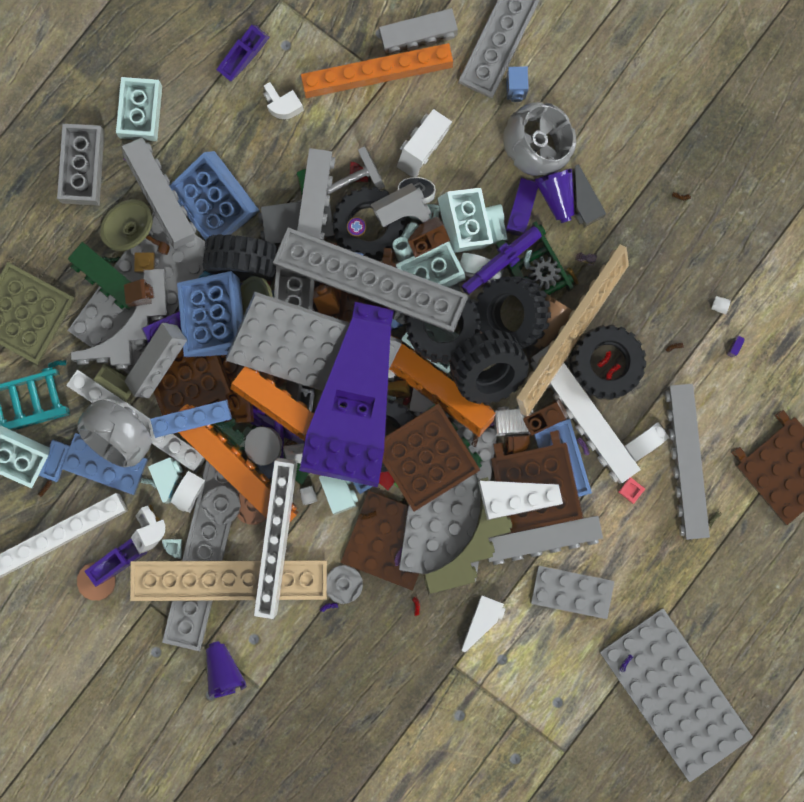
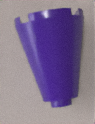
[535,168,575,223]
[206,641,247,698]

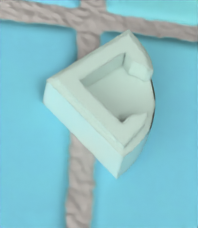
[162,539,182,559]

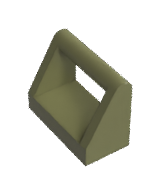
[93,364,132,402]

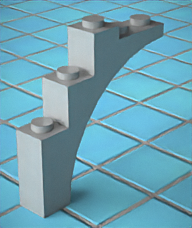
[71,269,169,370]

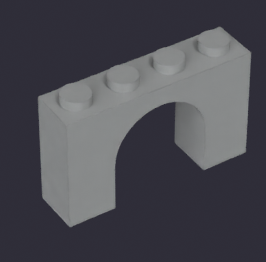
[371,183,431,263]

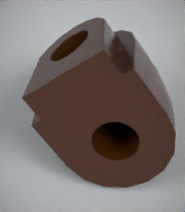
[505,434,530,454]

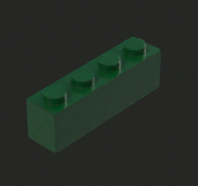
[68,242,133,310]

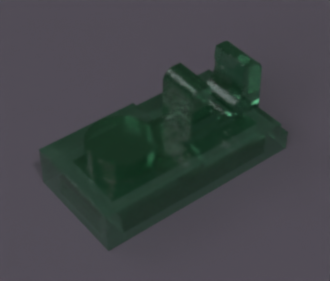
[213,418,245,451]

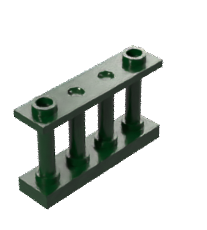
[495,221,574,295]

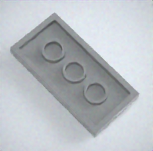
[531,566,614,619]

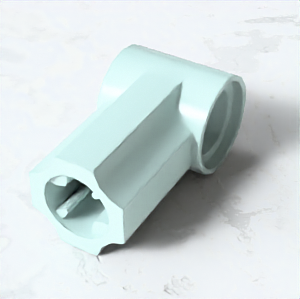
[486,204,508,244]
[392,222,419,262]

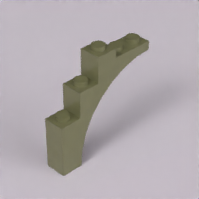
[423,477,512,594]

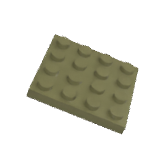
[0,262,75,365]

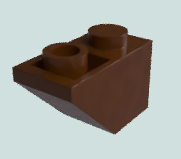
[407,216,450,258]
[124,279,154,307]
[313,280,341,316]
[523,398,568,436]

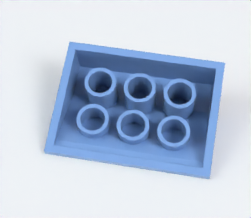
[169,151,260,240]
[177,271,244,357]

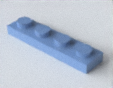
[150,400,232,438]

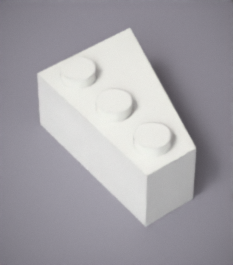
[397,109,452,177]

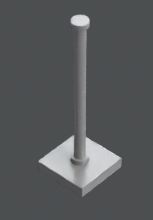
[297,146,385,202]

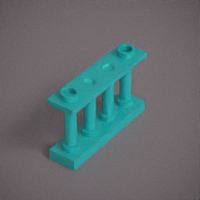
[0,367,71,431]

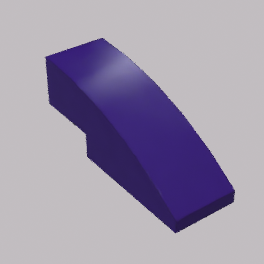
[216,24,270,82]
[85,539,147,587]

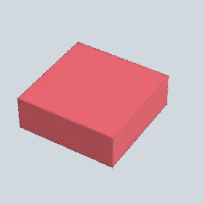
[618,477,645,504]

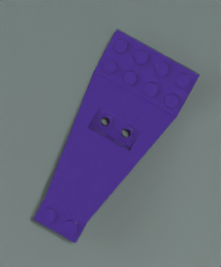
[299,302,394,487]

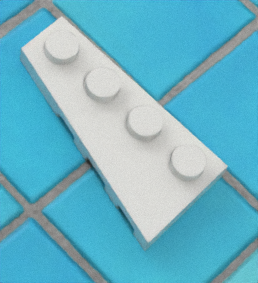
[478,481,563,520]

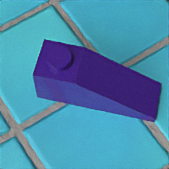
[506,178,538,236]

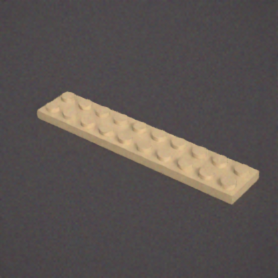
[516,244,629,417]
[130,560,327,601]

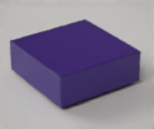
[727,336,745,358]

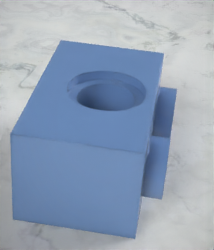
[506,66,528,102]

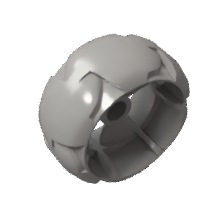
[503,102,576,176]
[77,400,152,468]

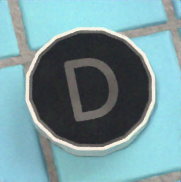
[398,177,436,204]

